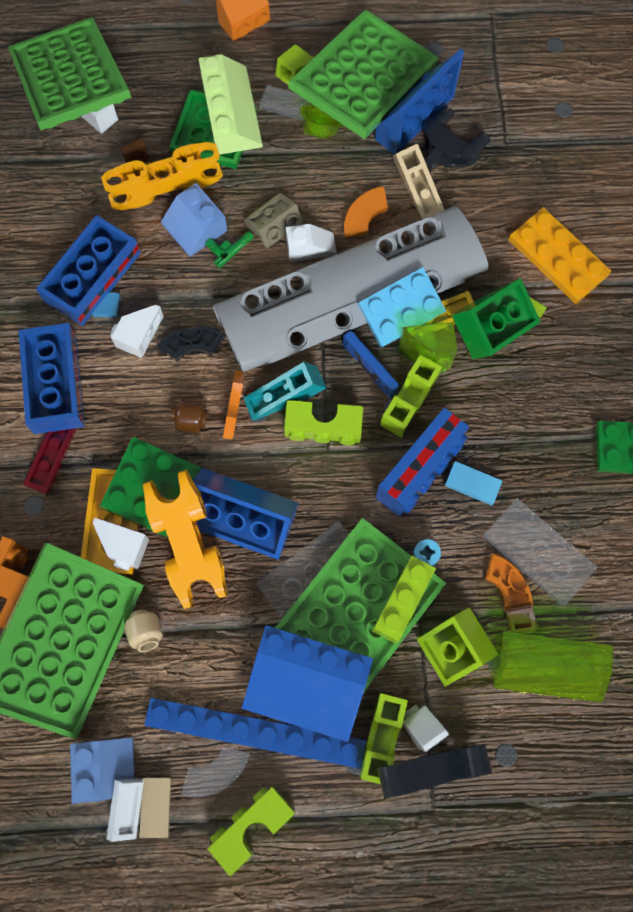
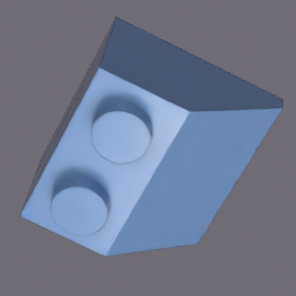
[161,183,227,257]
[70,738,135,804]

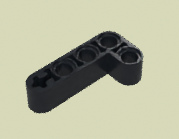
[377,744,492,799]

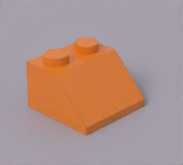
[216,0,270,41]

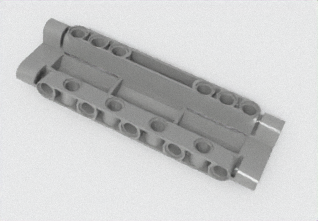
[213,206,488,372]

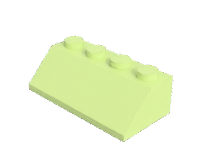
[199,55,263,154]

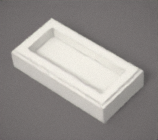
[107,778,144,842]

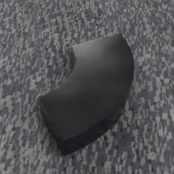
[157,326,226,362]

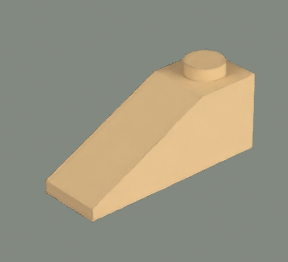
[393,144,445,219]

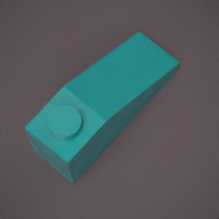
[243,362,326,420]

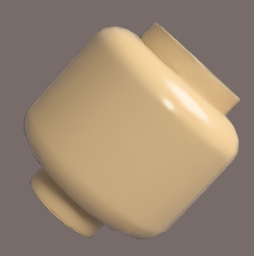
[124,609,163,652]

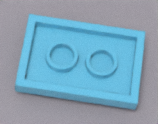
[357,267,446,348]

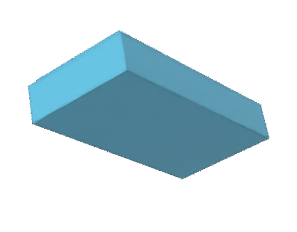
[445,461,502,505]

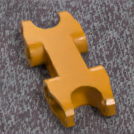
[101,142,223,210]
[143,470,228,609]

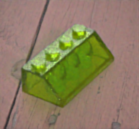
[493,631,613,703]

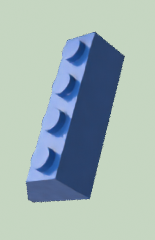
[193,468,299,560]

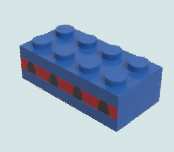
[36,215,141,327]
[18,323,85,434]
[375,408,469,517]

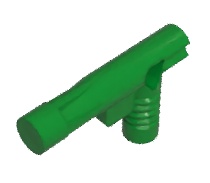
[205,231,254,269]

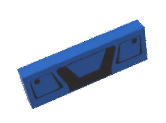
[343,331,399,399]

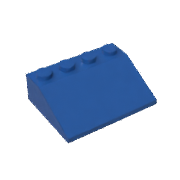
[375,49,465,155]
[242,626,373,742]

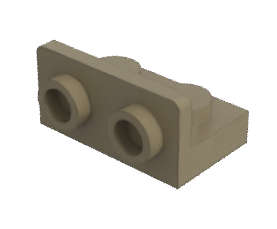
[244,193,303,248]

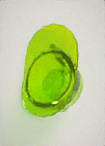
[299,105,345,139]

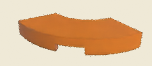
[344,186,388,238]
[223,370,245,439]
[485,553,533,612]

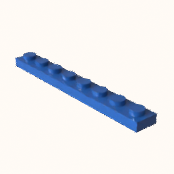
[144,698,366,769]

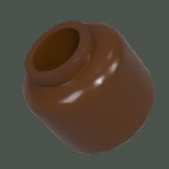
[170,399,208,434]

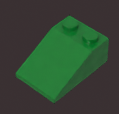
[452,278,541,359]

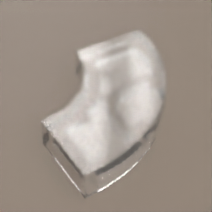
[181,746,251,797]

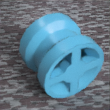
[413,539,441,566]

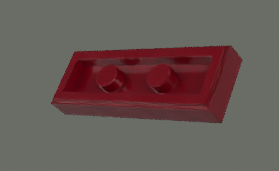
[22,428,77,495]

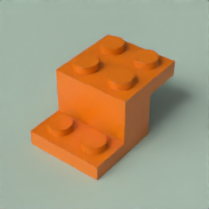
[0,536,28,629]

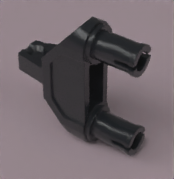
[423,105,491,173]

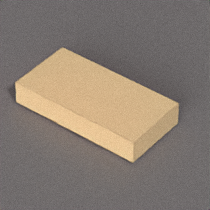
[140,778,172,838]

